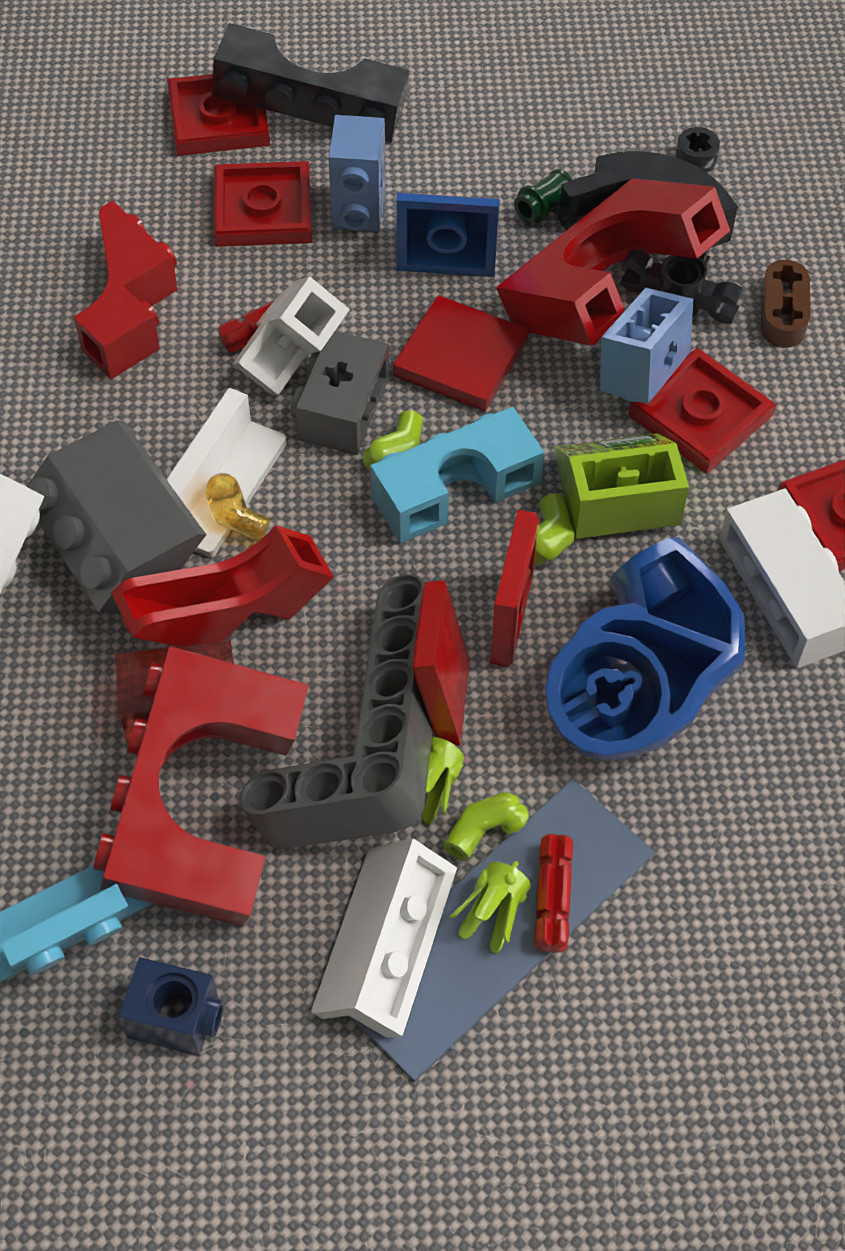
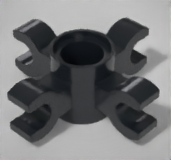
[620,247,743,324]

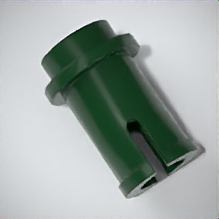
[514,169,572,223]

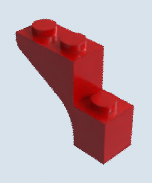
[74,200,178,380]
[111,525,334,653]

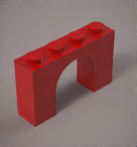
[496,178,730,346]
[93,646,309,927]

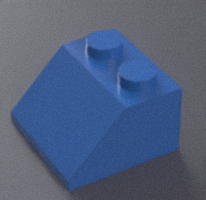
[396,193,500,277]

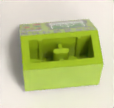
[554,433,689,539]

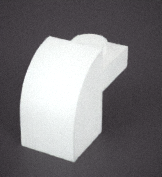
[233,276,350,396]

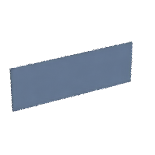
[350,779,655,1082]

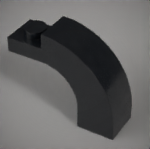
[558,151,738,248]

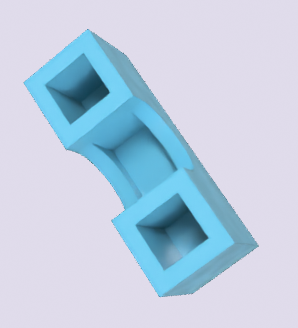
[370,406,544,544]

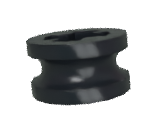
[675,127,720,173]

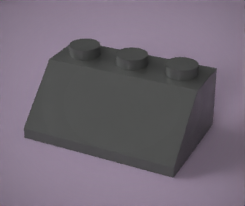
[27,420,207,613]

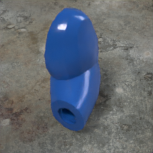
[545,537,745,761]

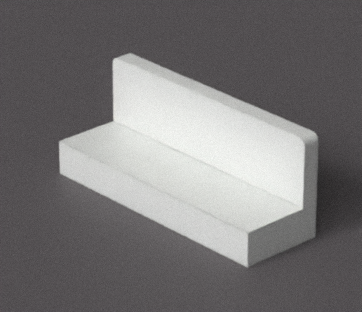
[167,388,286,558]
[311,839,457,1038]

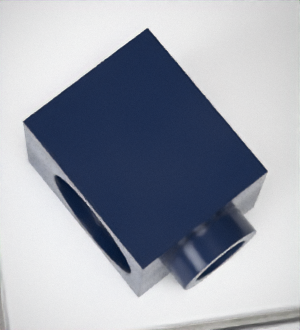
[119,957,224,1056]

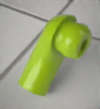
[363,410,423,471]
[535,493,575,566]
[443,792,529,861]

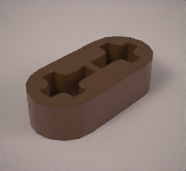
[761,259,810,348]

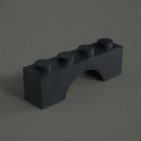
[212,23,410,143]

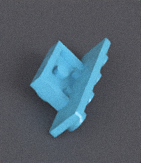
[0,866,153,983]

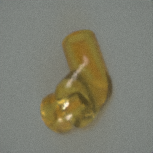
[205,473,271,542]

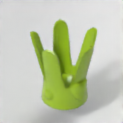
[422,737,464,825]
[449,861,531,955]

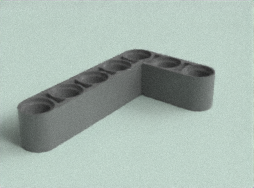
[239,574,433,849]

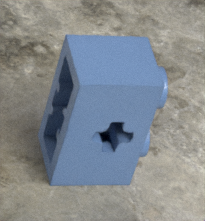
[328,115,386,232]
[600,288,693,404]

